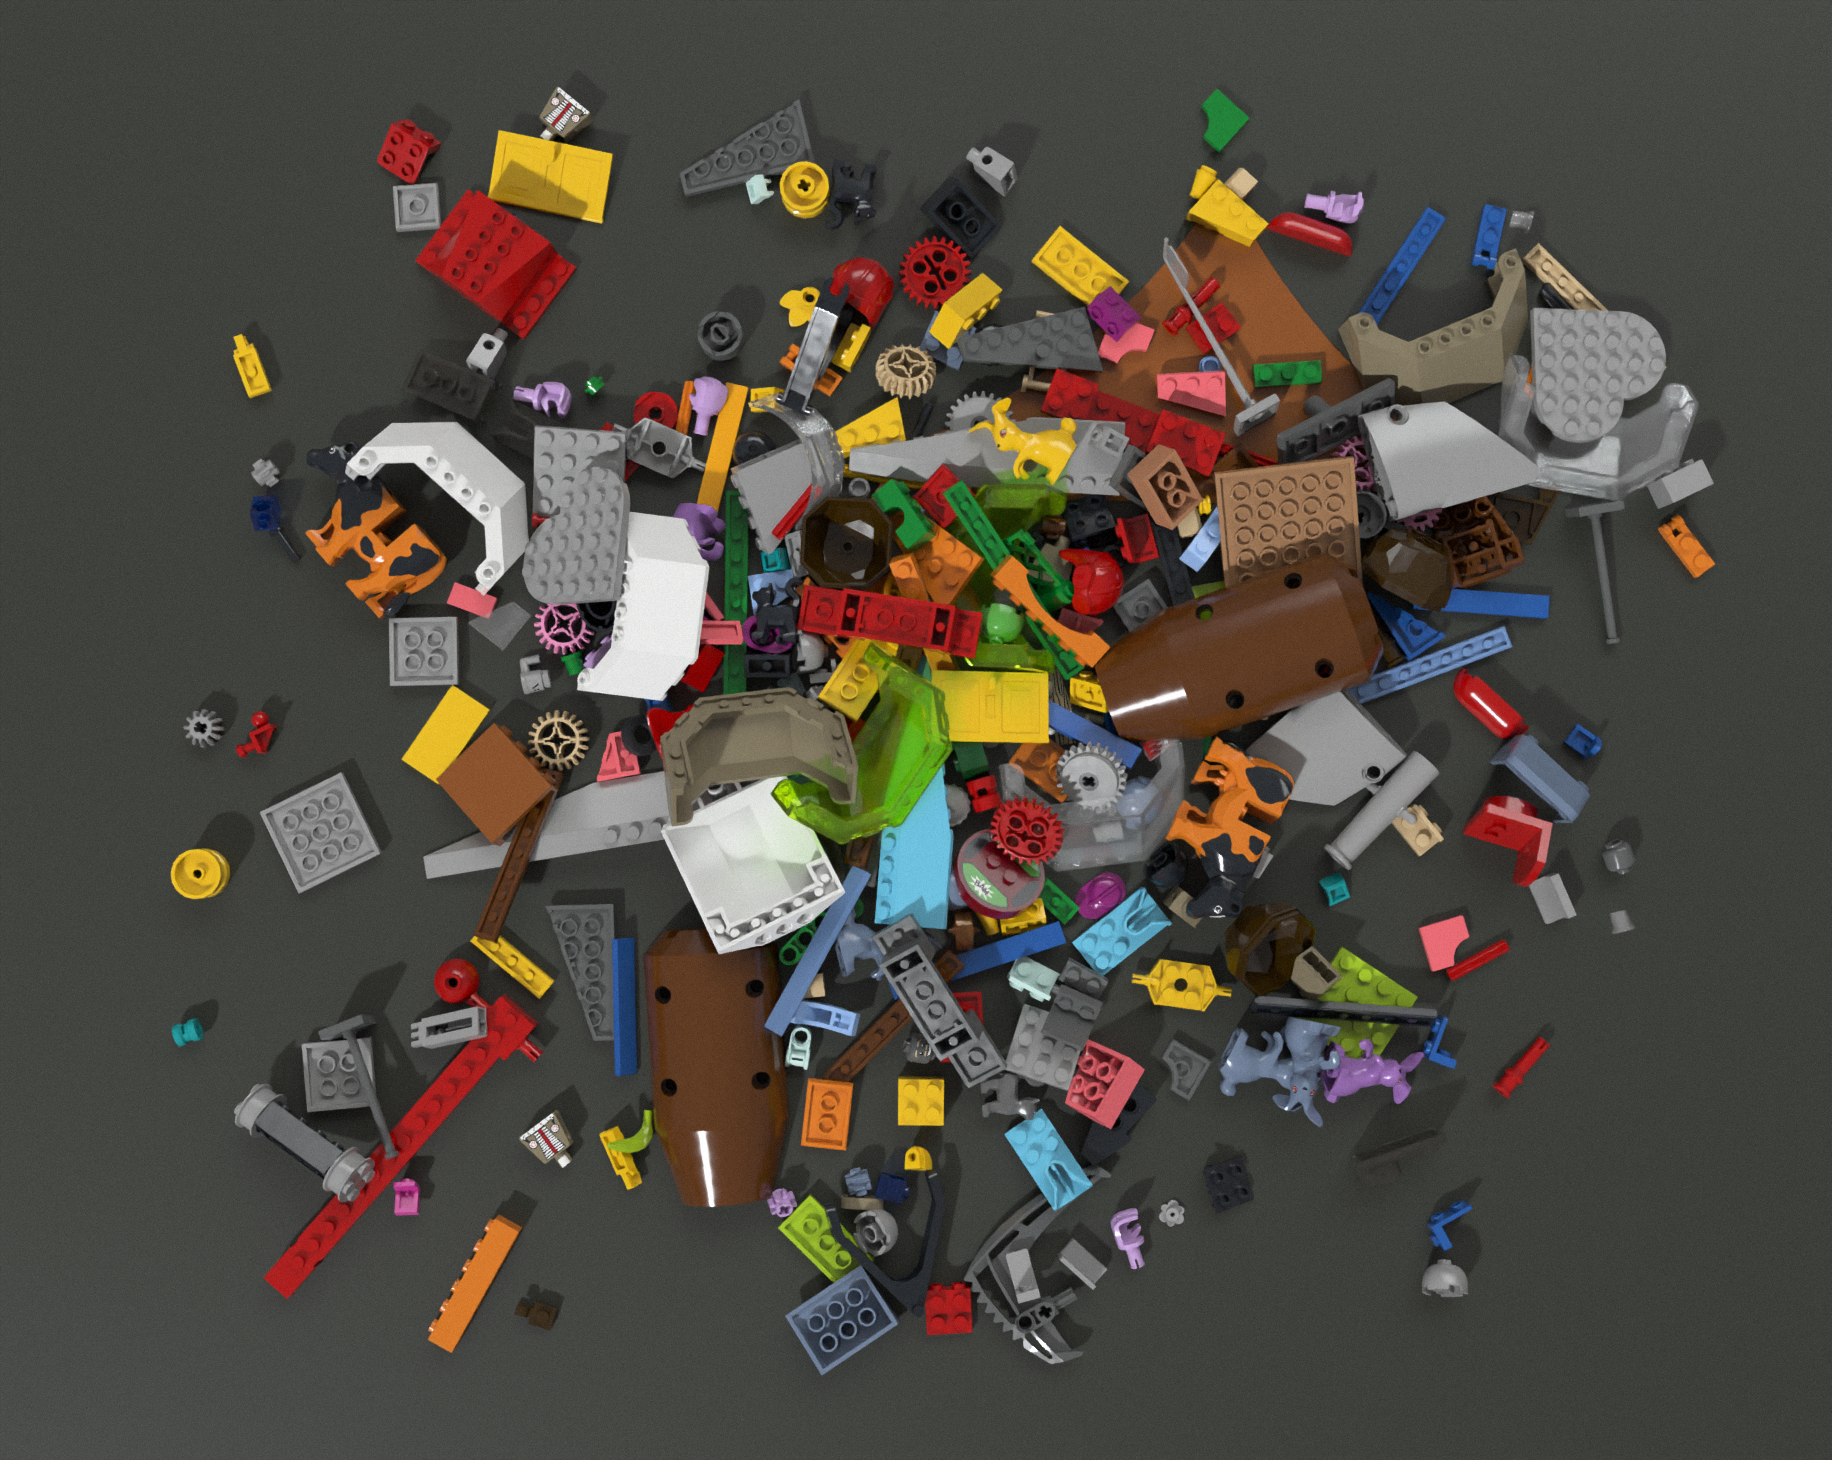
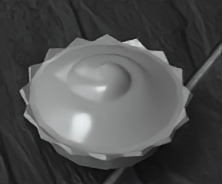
[944,783,971,827]

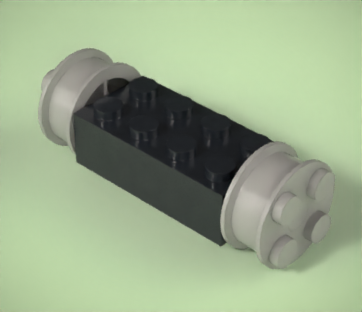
[234,1083,375,1202]

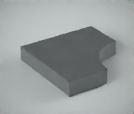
[1161,1038,1212,1101]

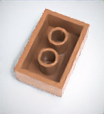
[1127,444,1203,530]

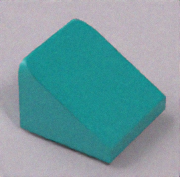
[760,548,791,573]
[1319,872,1350,906]

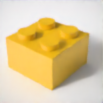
[898,1076,944,1126]

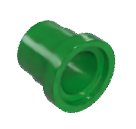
[561,650,585,676]

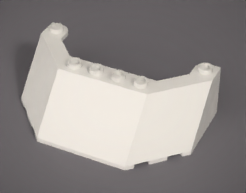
[345,422,529,596]
[577,512,709,701]

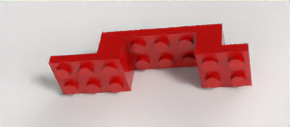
[1040,368,1226,477]
[798,585,983,659]

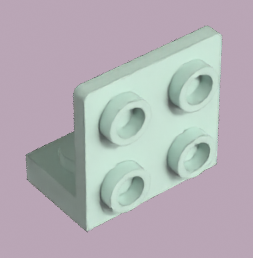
[1007,956,1059,1002]

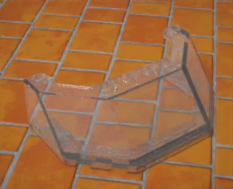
[1497,354,1699,501]
[997,742,1185,872]

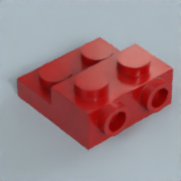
[925,1282,972,1335]

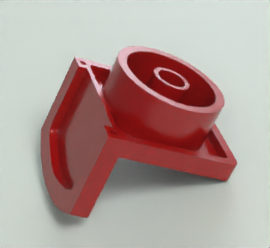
[1463,796,1553,887]

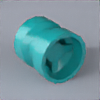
[172,1018,203,1047]

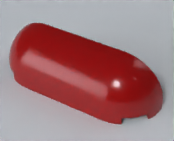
[1266,212,1353,257]
[1453,668,1529,740]

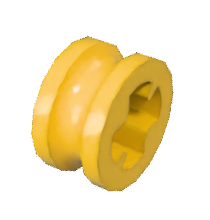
[1197,495,1211,516]

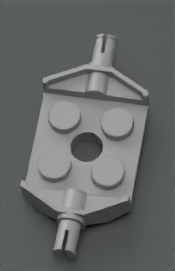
[612,417,706,478]

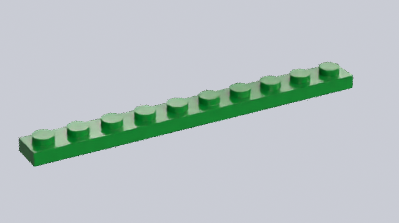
[942,480,1085,680]
[723,491,749,695]

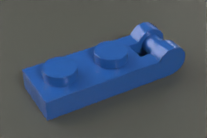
[1471,204,1507,270]

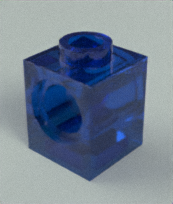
[249,495,282,531]
[875,1171,910,1204]

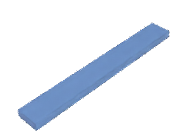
[1348,626,1513,704]
[764,866,871,1036]

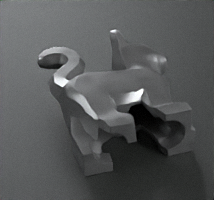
[980,1072,1045,1120]

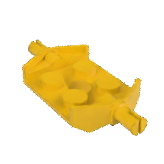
[1132,959,1232,1012]

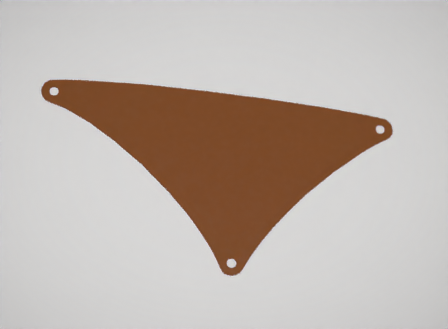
[928,223,1396,503]

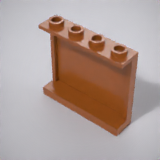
[436,723,558,846]

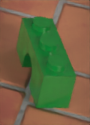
[871,479,936,552]

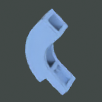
[790,999,861,1036]

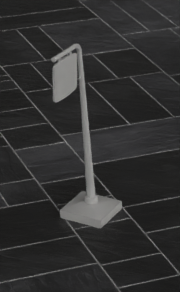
[1163,237,1280,437]

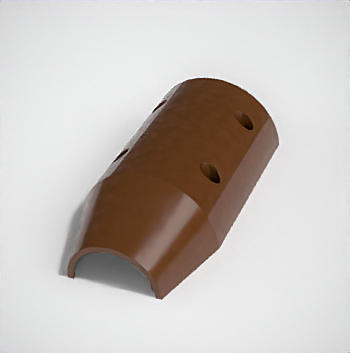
[1094,552,1384,743]
[643,928,790,1207]

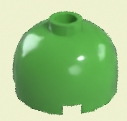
[980,603,1025,645]

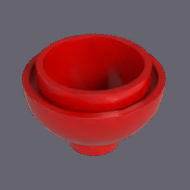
[434,958,480,1004]

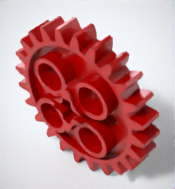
[899,236,971,310]
[990,796,1065,865]

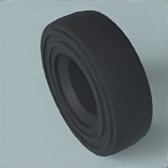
[621,715,657,756]

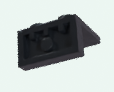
[1061,494,1118,550]

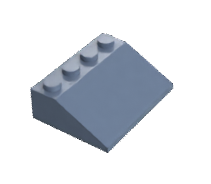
[785,1265,901,1375]

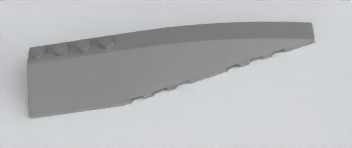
[849,417,1125,495]
[423,771,670,879]

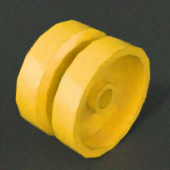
[780,161,830,218]
[171,849,230,899]

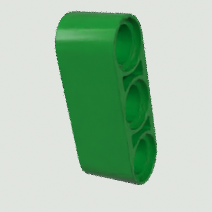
[779,911,827,965]

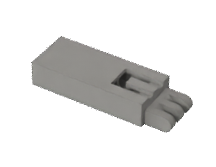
[411,1006,487,1049]

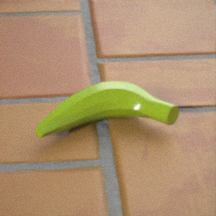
[607,1110,653,1153]

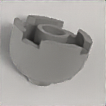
[790,630,828,675]
[853,1209,898,1257]
[1422,1259,1469,1297]

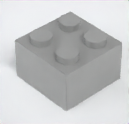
[1647,458,1714,509]

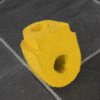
[905,1146,932,1171]

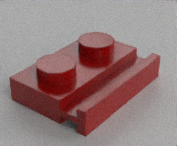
[1185,302,1241,355]

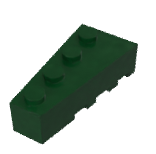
[948,741,990,783]

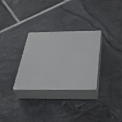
[393,183,442,232]

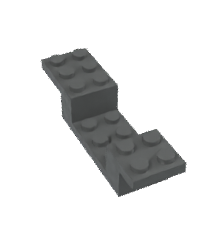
[872,913,1008,1088]

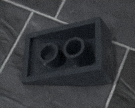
[919,176,1002,259]

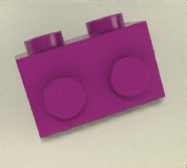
[1086,286,1142,342]

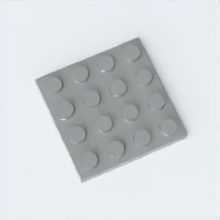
[533,425,627,517]
[260,772,382,893]

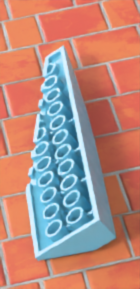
[875,655,954,929]

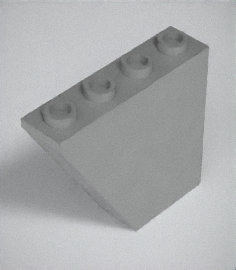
[731,437,825,554]

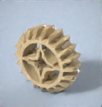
[876,343,936,399]
[528,710,590,771]

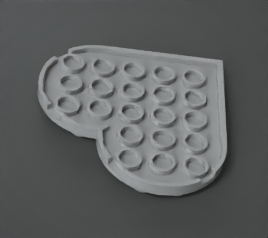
[1530,308,1666,443]
[522,466,630,605]

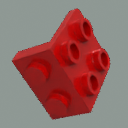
[377,119,441,185]
[1115,514,1160,565]

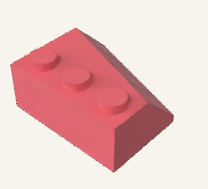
[1065,1039,1145,1129]

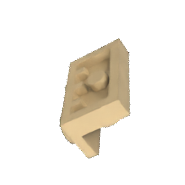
[1391,804,1444,856]

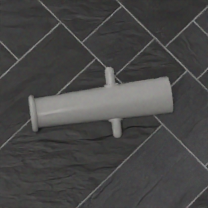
[1324,751,1440,870]

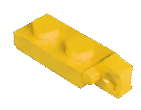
[233,334,272,398]
[599,1126,642,1190]

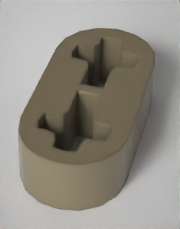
[841,1194,884,1210]

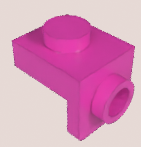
[393,1179,421,1216]

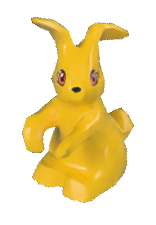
[968,398,1077,486]

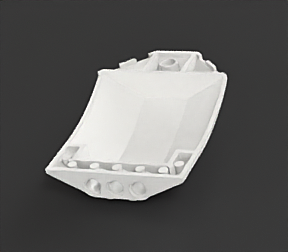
[661,776,845,954]

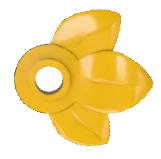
[779,287,820,327]

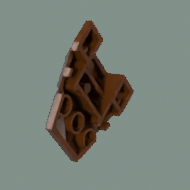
[1433,496,1525,589]

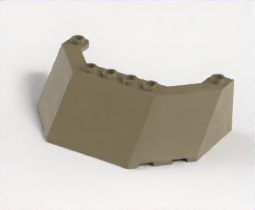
[1338,248,1528,406]
[661,687,859,826]

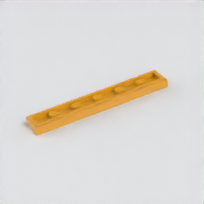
[697,382,749,513]

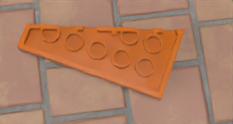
[871,482,984,605]

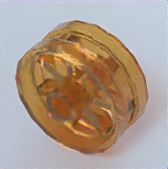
[948,910,980,951]

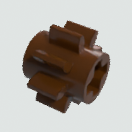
[1041,512,1066,540]

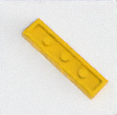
[471,935,555,999]

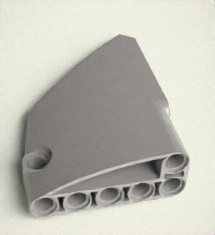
[1358,402,1540,522]
[1245,689,1407,806]

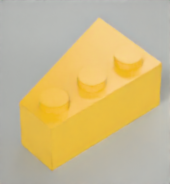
[1185,179,1268,247]
[929,273,1002,349]
[835,397,906,459]

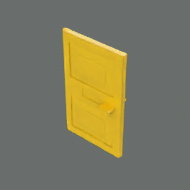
[488,130,614,224]
[930,670,1050,743]

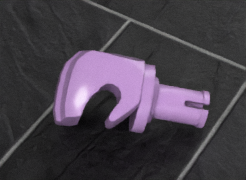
[1304,191,1364,224]
[689,376,728,436]
[514,382,572,419]
[1110,1208,1145,1269]

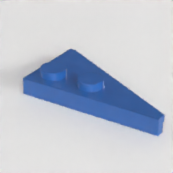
[1366,592,1446,661]

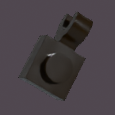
[514,1300,558,1330]

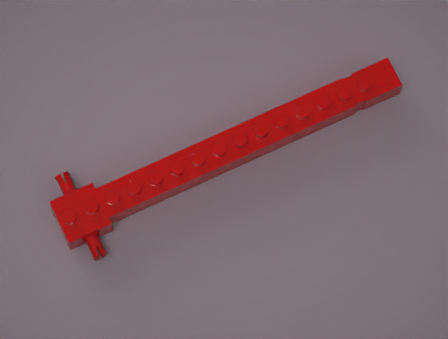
[264,992,543,1299]

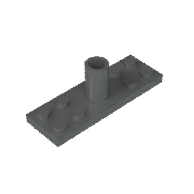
[1277,378,1395,465]

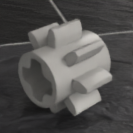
[251,459,280,487]

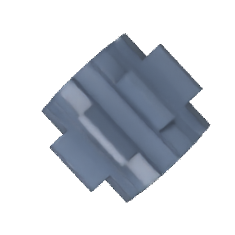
[845,1167,872,1197]

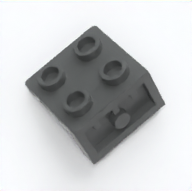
[1041,984,1103,1051]

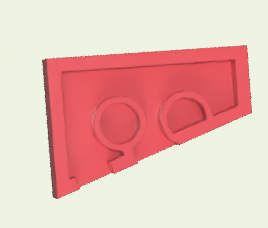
[1157,370,1226,416]

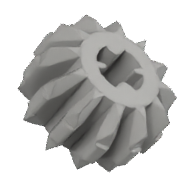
[183,709,224,748]

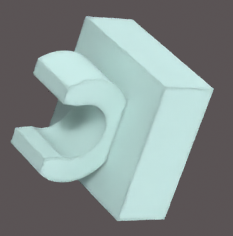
[746,174,774,204]

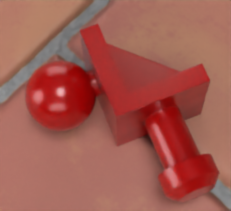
[236,711,277,758]

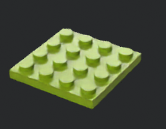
[1294,947,1418,1059]

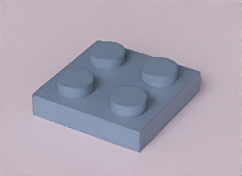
[920,311,977,371]

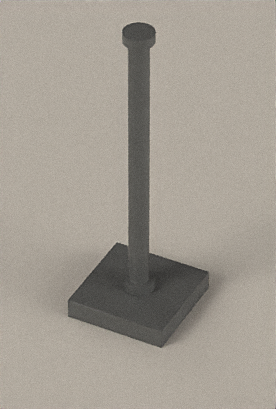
[1565,500,1625,644]
[318,1014,399,1160]

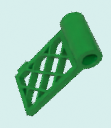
[1002,529,1074,614]

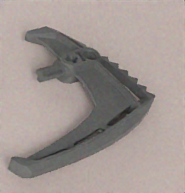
[964,1164,1111,1364]

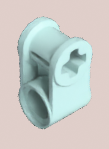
[785,1024,812,1070]

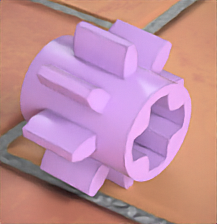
[767,1188,797,1217]

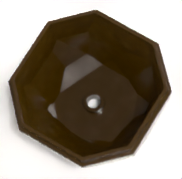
[800,496,893,590]
[1363,527,1453,612]
[1225,903,1317,996]

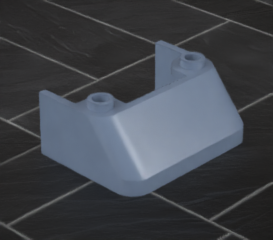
[1489,734,1590,823]

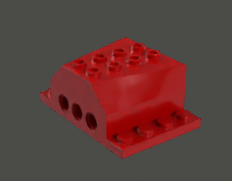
[415,189,577,340]

